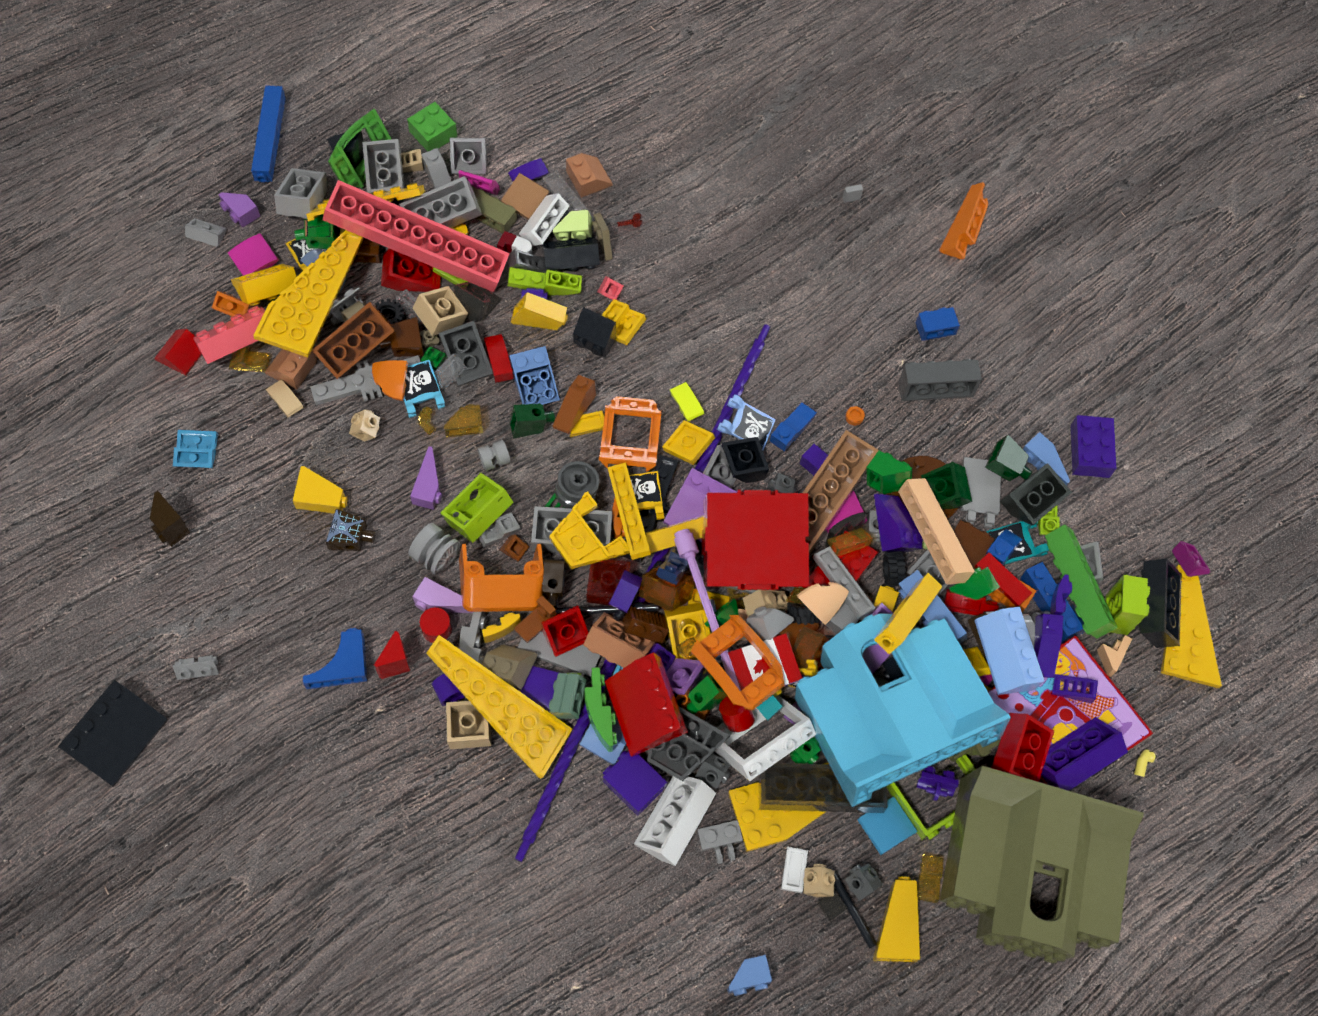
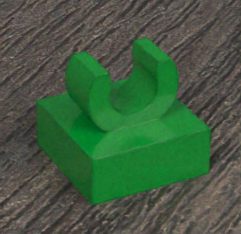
[420,346,446,371]

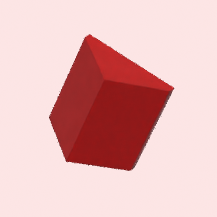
[154,329,202,376]
[541,606,589,657]
[374,631,410,679]

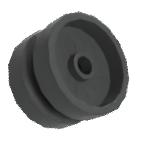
[555,461,600,509]

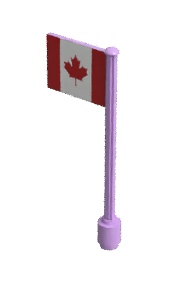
[674,529,802,691]

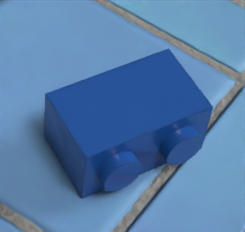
[916,307,960,341]

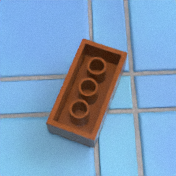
[312,301,395,379]

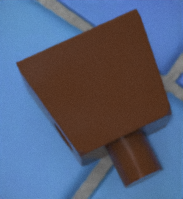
[380,317,424,357]

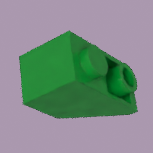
[949,567,1000,600]

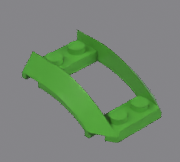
[328,109,391,188]

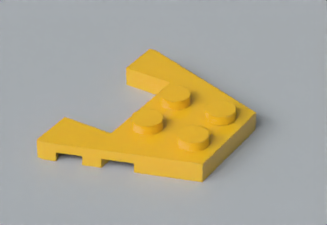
[549,491,630,569]

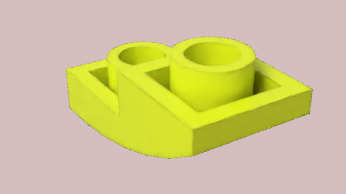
[670,382,704,421]

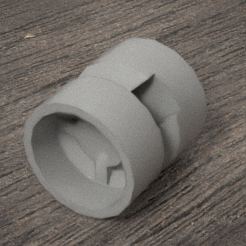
[477,440,511,471]

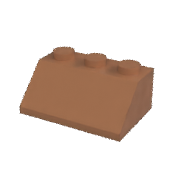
[583,612,656,668]

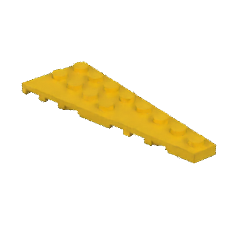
[426,635,573,779]

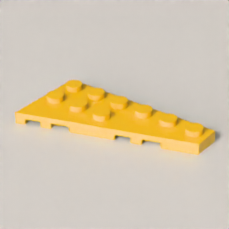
[306,183,425,221]
[1161,565,1222,688]

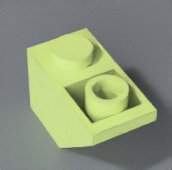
[553,210,592,241]

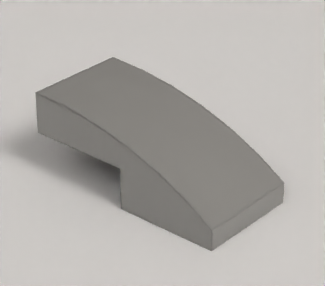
[479,513,520,547]

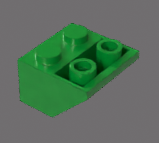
[866,450,912,494]

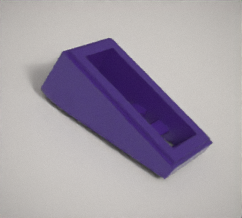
[1052,674,1098,704]

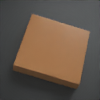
[501,173,549,220]

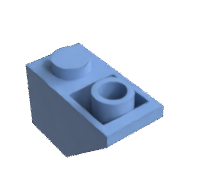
[727,955,772,996]

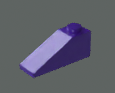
[1034,614,1063,678]

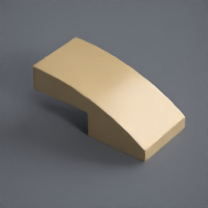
[265,380,304,417]

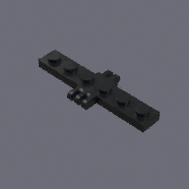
[622,455,678,563]

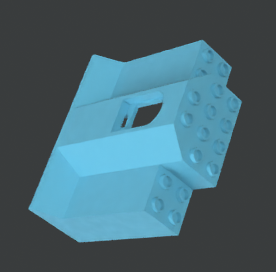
[795,614,1011,807]

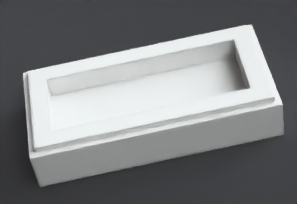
[781,847,808,893]

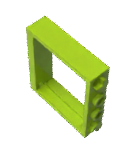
[885,754,976,840]

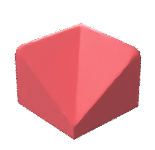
[597,276,623,300]

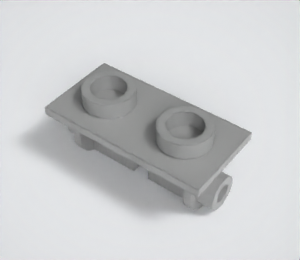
[173,655,219,680]

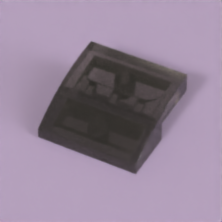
[825,512,867,549]

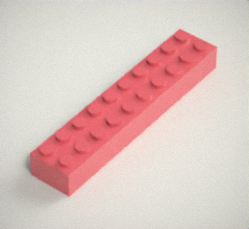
[323,180,510,292]

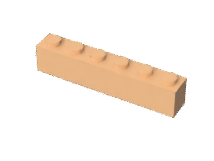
[898,478,975,585]

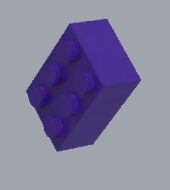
[1071,415,1116,478]

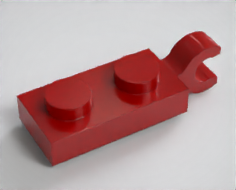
[944,590,999,616]

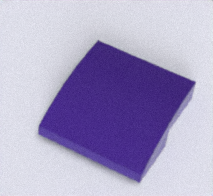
[517,666,560,712]

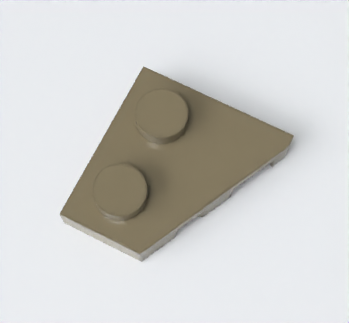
[592,213,612,261]

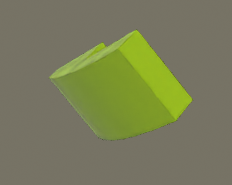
[1038,506,1060,535]

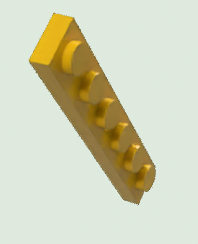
[607,462,651,560]

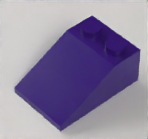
[874,494,923,553]

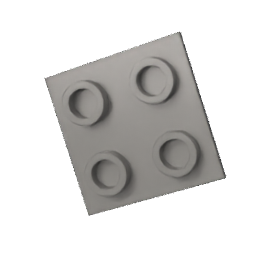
[327,287,363,325]

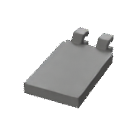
[960,457,1001,529]

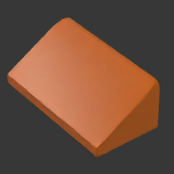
[212,291,254,316]

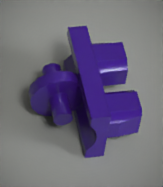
[916,766,959,801]

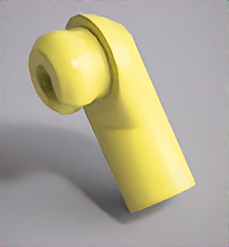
[1134,750,1156,777]

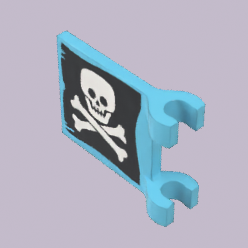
[403,360,445,418]

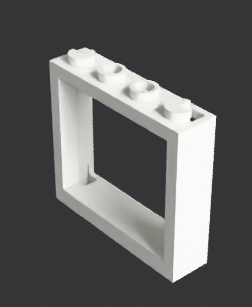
[715,695,816,781]

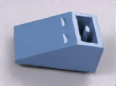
[509,346,560,405]

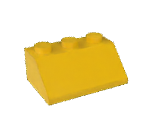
[231,264,296,306]

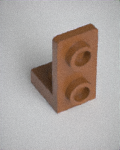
[514,596,556,643]

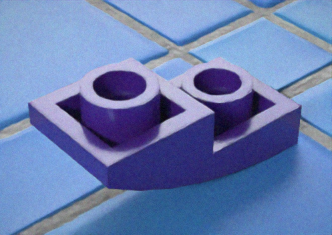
[508,158,549,182]
[1050,575,1072,615]

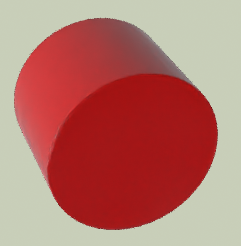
[419,607,452,643]
[719,696,755,732]

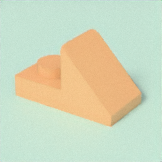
[1097,635,1132,677]

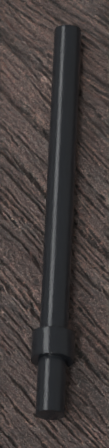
[555,602,659,615]

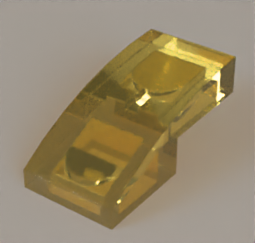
[917,854,943,903]

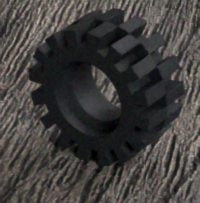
[375,299,405,324]
[882,551,906,587]
[787,599,821,625]

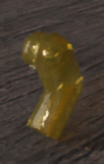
[418,406,435,435]

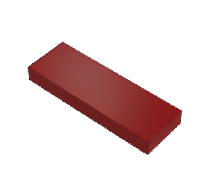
[975,553,1032,607]

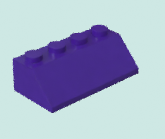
[1041,717,1128,791]

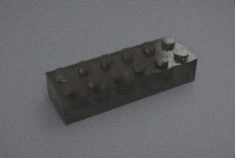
[758,763,888,813]

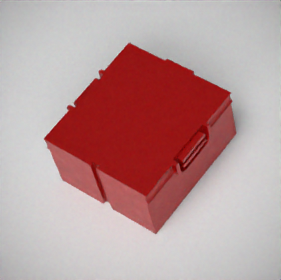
[702,490,809,590]

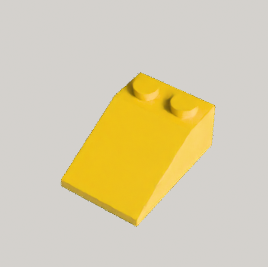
[664,602,710,661]

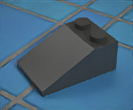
[439,321,493,386]

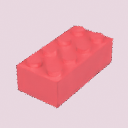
[193,306,265,364]

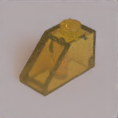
[444,404,483,438]

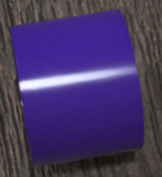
[432,674,465,706]

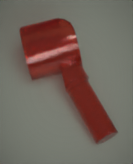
[617,213,643,227]

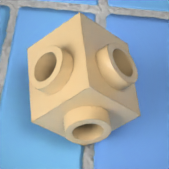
[349,410,380,442]
[804,864,835,898]

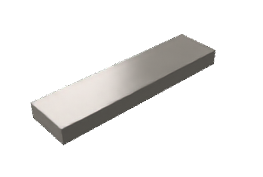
[813,546,876,620]

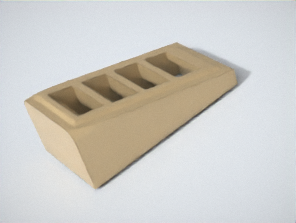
[401,149,423,173]

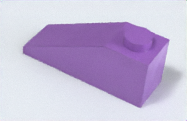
[410,446,442,510]

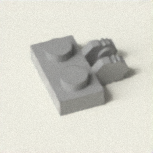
[697,820,743,864]

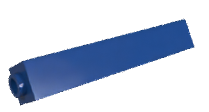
[251,85,286,182]

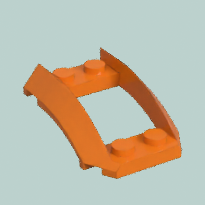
[599,396,661,472]
[691,615,785,711]

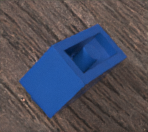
[986,529,1023,566]

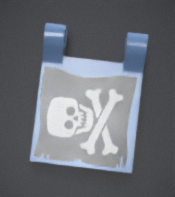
[717,395,776,450]

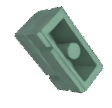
[549,673,587,719]

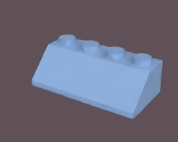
[974,607,1045,695]

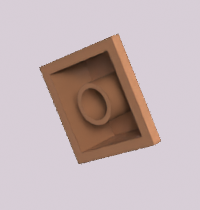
[566,153,612,198]
[265,349,317,389]

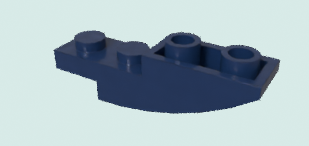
[656,548,697,585]

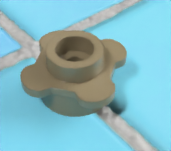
[420,330,440,347]

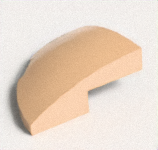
[797,582,849,625]

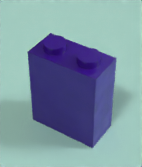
[603,750,667,816]

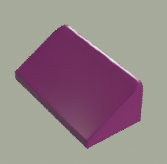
[1172,541,1210,577]

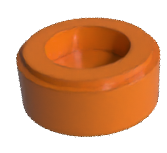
[845,406,865,426]

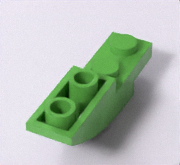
[584,667,617,752]

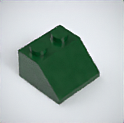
[921,462,972,510]

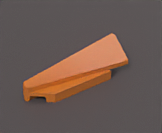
[939,182,988,260]

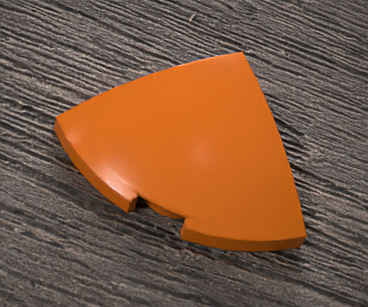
[372,360,408,401]

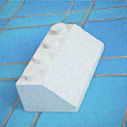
[634,776,716,866]

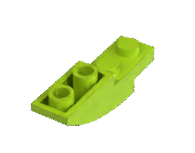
[507,267,582,296]

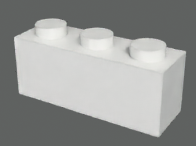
[519,193,569,246]

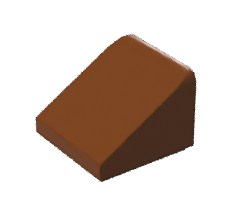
[500,534,530,562]

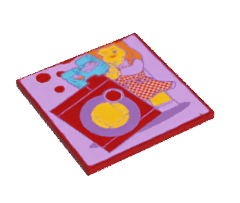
[988,636,1153,785]

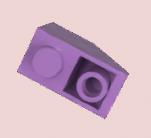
[218,193,260,228]

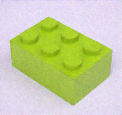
[1105,575,1150,635]

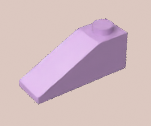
[412,577,473,613]

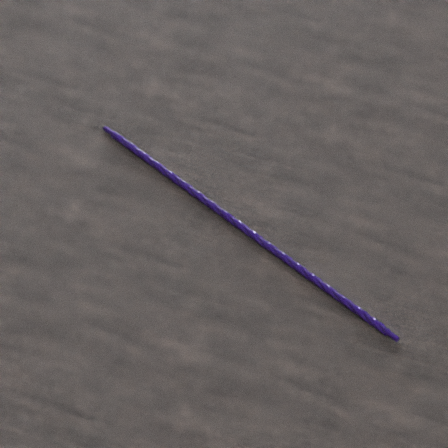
[514,324,770,862]

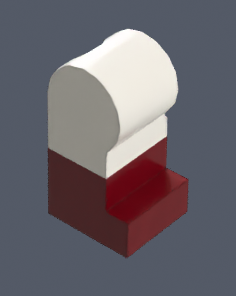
[497,231,532,254]

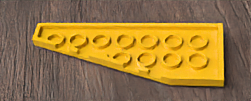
[253,230,363,358]
[728,763,847,852]

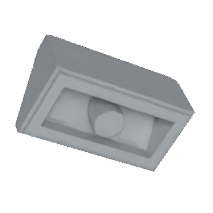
[185,218,227,247]

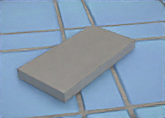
[518,631,601,678]

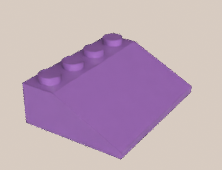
[663,468,737,543]

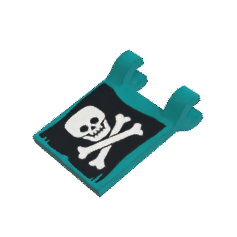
[986,521,1049,565]

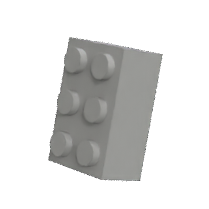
[363,139,404,194]
[274,168,328,219]

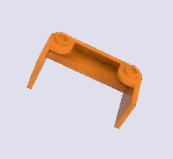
[459,544,544,612]

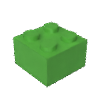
[407,102,457,152]

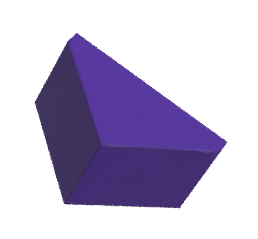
[609,570,642,613]

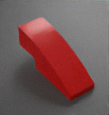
[484,334,513,383]

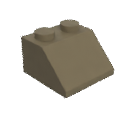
[481,645,538,690]

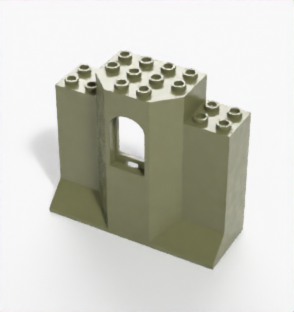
[940,766,1144,964]

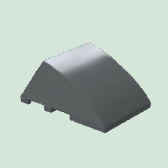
[647,706,730,781]

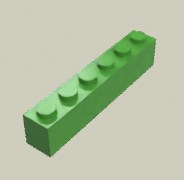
[1045,524,1118,639]

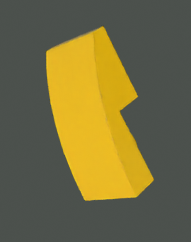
[482,613,521,643]

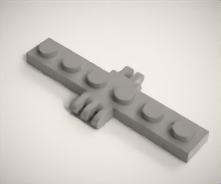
[310,356,420,405]

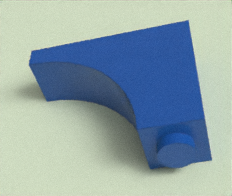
[303,628,368,689]

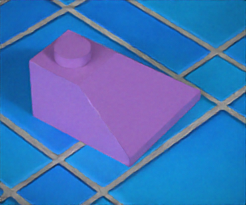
[666,658,704,695]

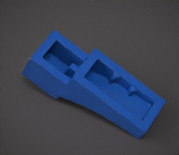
[770,402,817,452]

